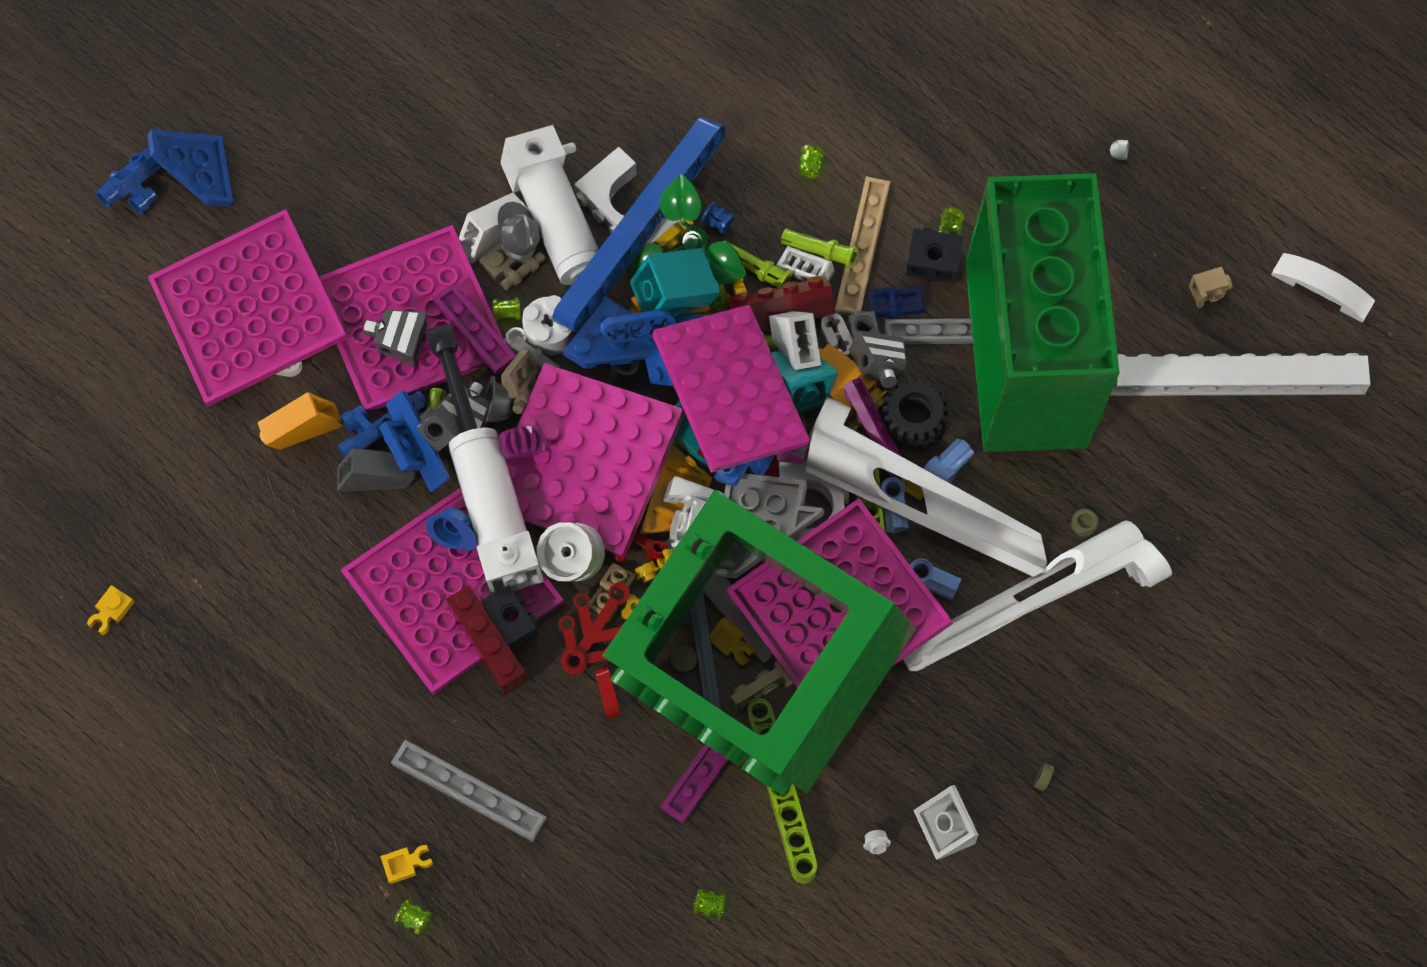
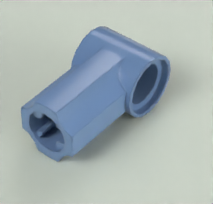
[924,438,974,483]
[881,477,909,534]
[910,558,961,601]

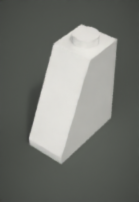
[459,193,529,264]
[769,311,821,370]

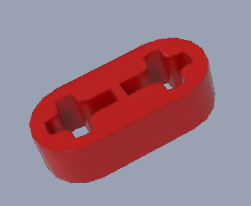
[595,667,620,719]

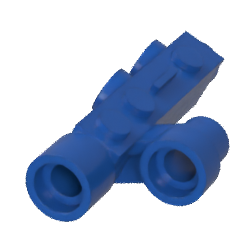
[96,144,161,214]
[337,391,428,458]

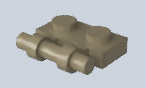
[479,242,545,291]
[501,349,539,414]

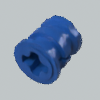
[701,201,735,234]

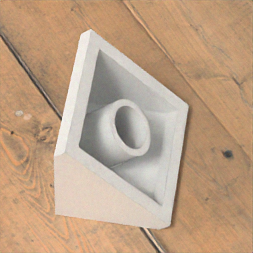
[913,785,978,860]

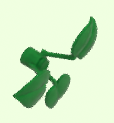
[630,174,747,284]

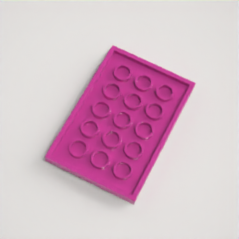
[652,305,810,473]

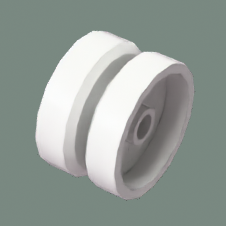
[537,522,605,581]

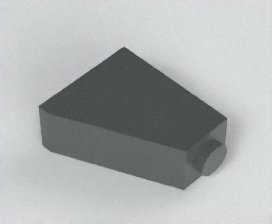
[337,448,417,492]

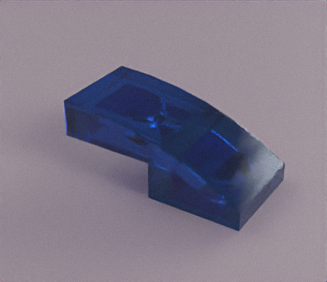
[869,286,925,317]

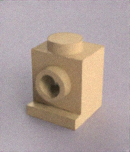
[1189,267,1232,308]

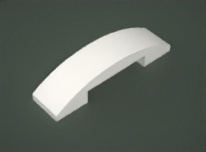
[1271,253,1375,323]

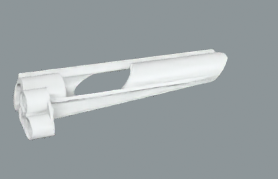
[806,397,1047,577]
[903,520,1172,671]

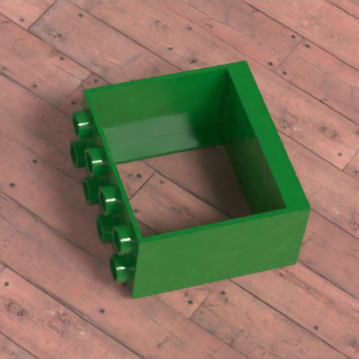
[965,173,1120,452]
[603,490,917,797]

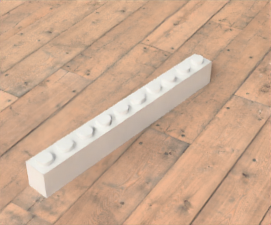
[1110,353,1370,396]

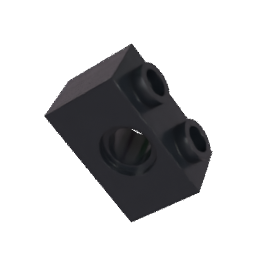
[481,585,539,651]

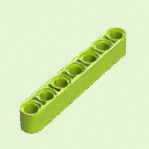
[747,698,817,884]

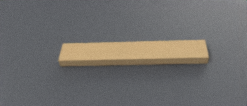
[835,176,891,317]

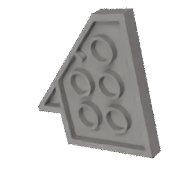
[712,473,824,578]

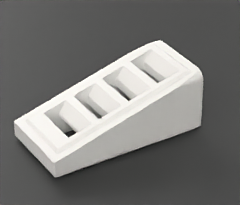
[776,246,835,282]
[663,476,724,504]

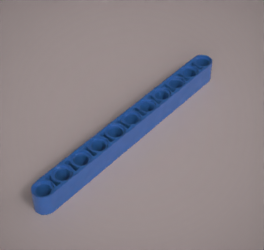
[552,117,726,332]

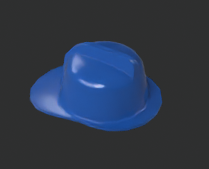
[425,508,477,551]

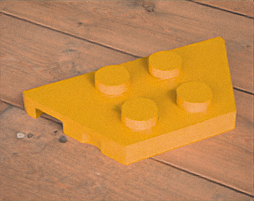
[639,441,712,534]

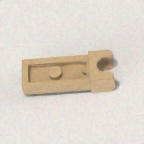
[730,662,793,712]

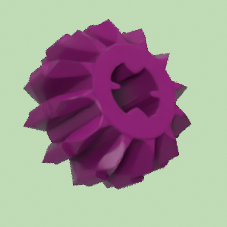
[499,425,545,459]

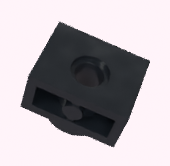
[906,227,964,283]

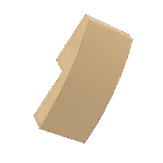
[588,563,636,623]

